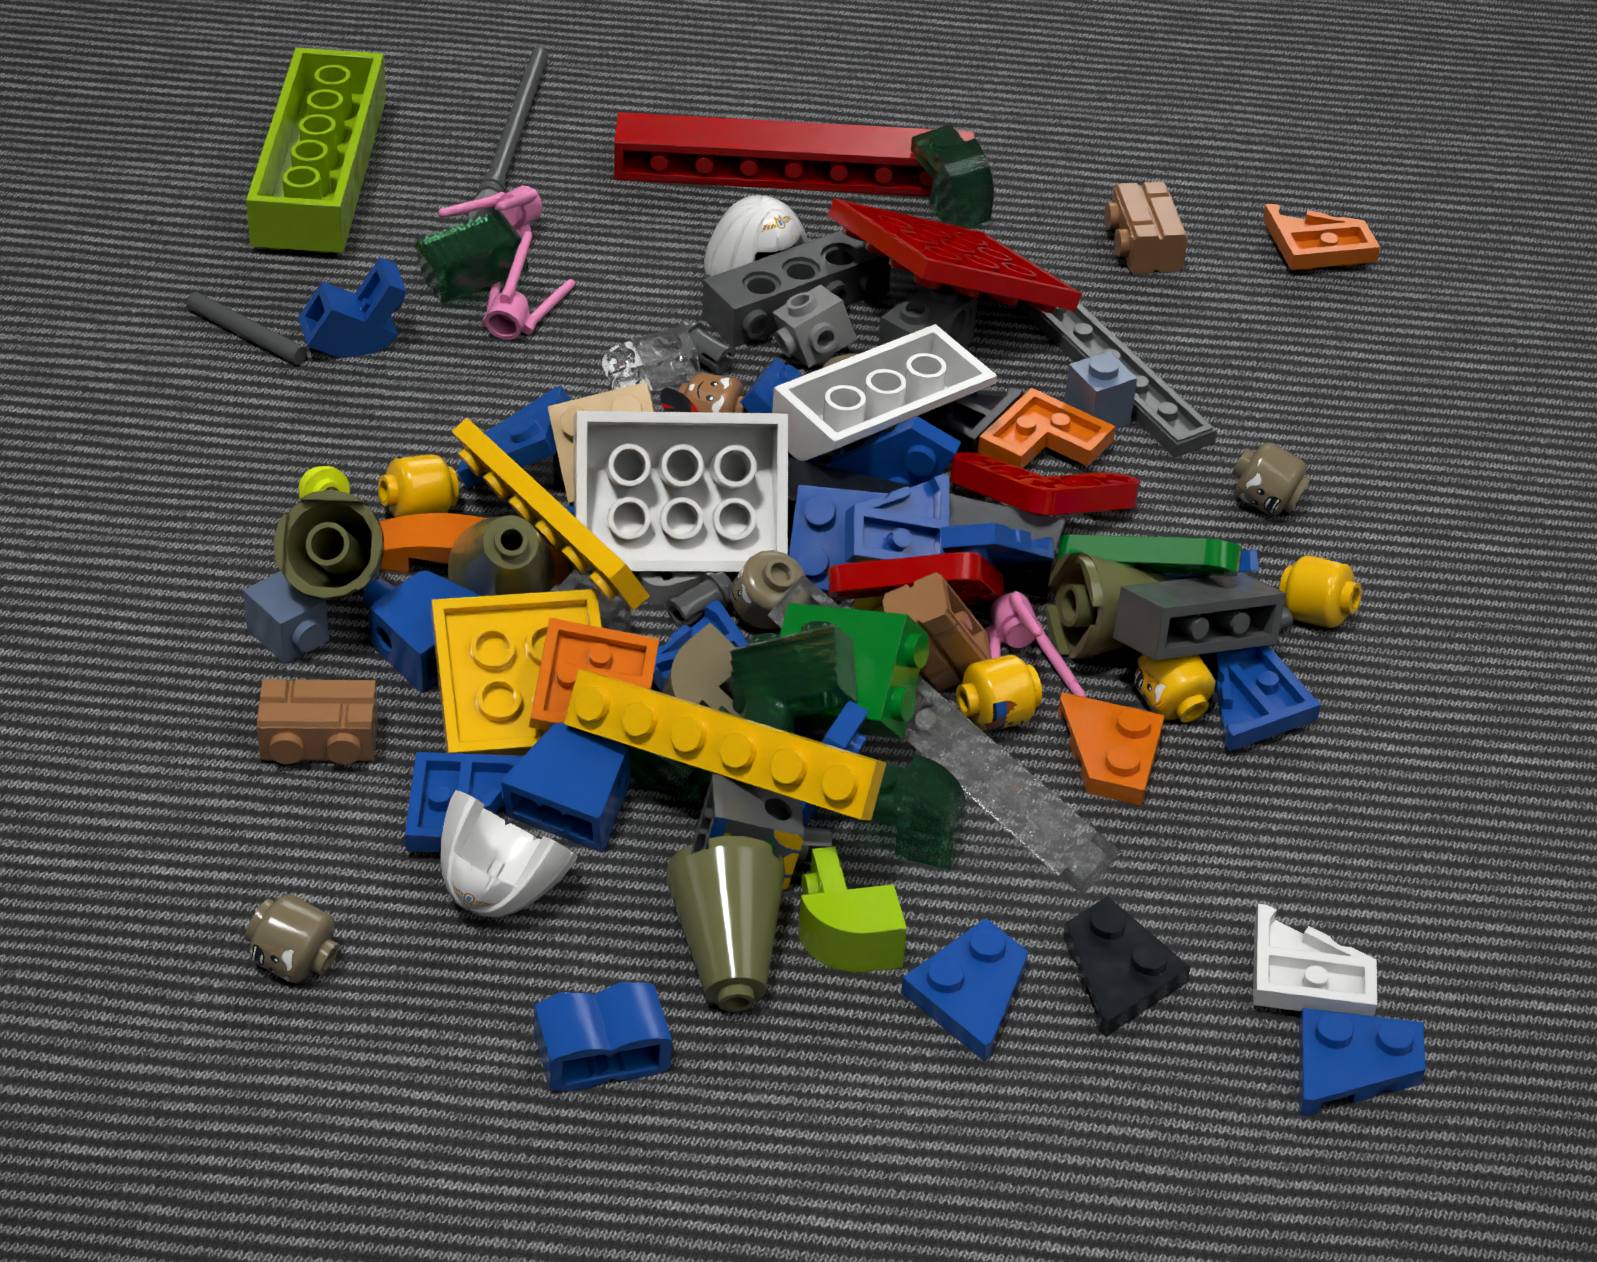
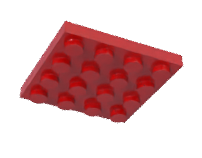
[828,198,1082,314]

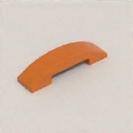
[380,513,571,592]

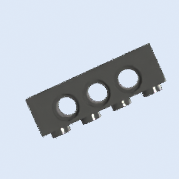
[702,230,891,348]

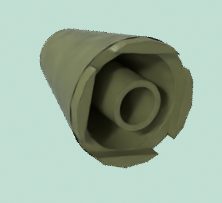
[273,490,384,600]
[448,515,554,596]
[1046,552,1178,659]
[666,836,785,1012]

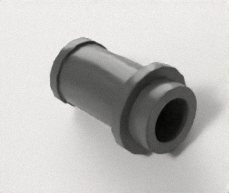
[672,321,735,375]
[666,572,732,628]

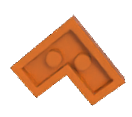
[977,388,1116,468]
[529,618,659,731]

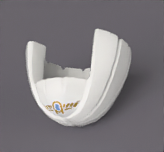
[704,195,808,277]
[440,790,577,917]

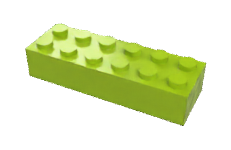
[246,47,386,253]

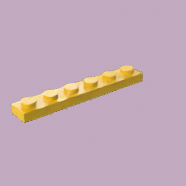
[452,418,650,611]
[564,669,886,820]

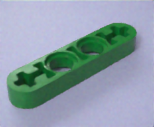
[1057,534,1242,576]

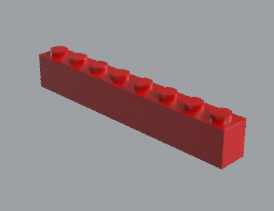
[614,112,975,199]

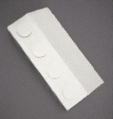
[772,324,997,461]

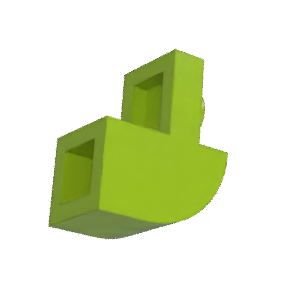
[798,846,907,972]

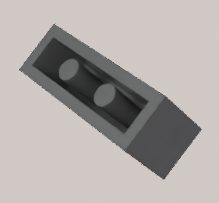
[1113,572,1286,660]

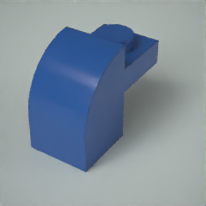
[298,257,407,358]

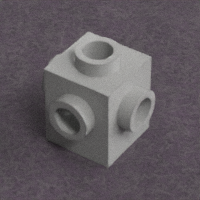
[772,285,857,367]

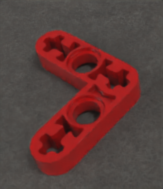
[950,452,1140,515]
[828,552,1004,607]

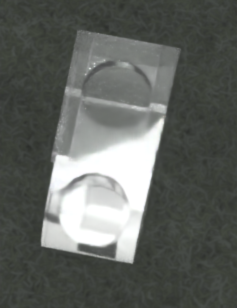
[602,325,700,391]

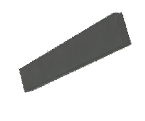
[1016,299,1217,458]

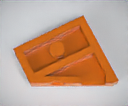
[1263,204,1380,270]
[1058,692,1165,806]

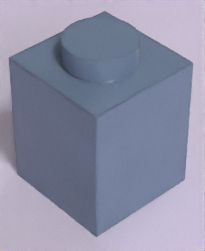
[1064,351,1137,429]
[243,571,329,664]

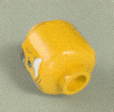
[1134,654,1216,723]

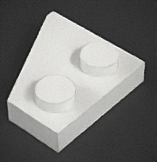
[1253,904,1377,1016]

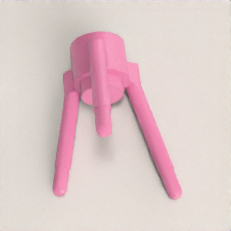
[438,185,542,280]
[482,231,575,340]
[985,591,1086,697]

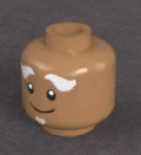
[679,373,750,413]

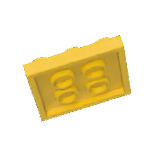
[431,589,602,756]

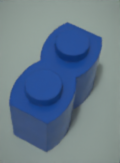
[533,982,673,1091]

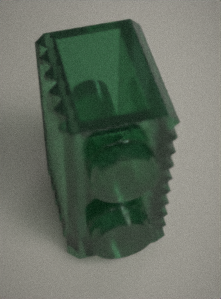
[415,209,529,305]
[729,621,857,725]

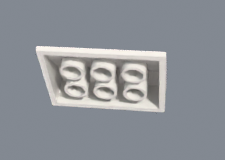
[573,411,788,572]

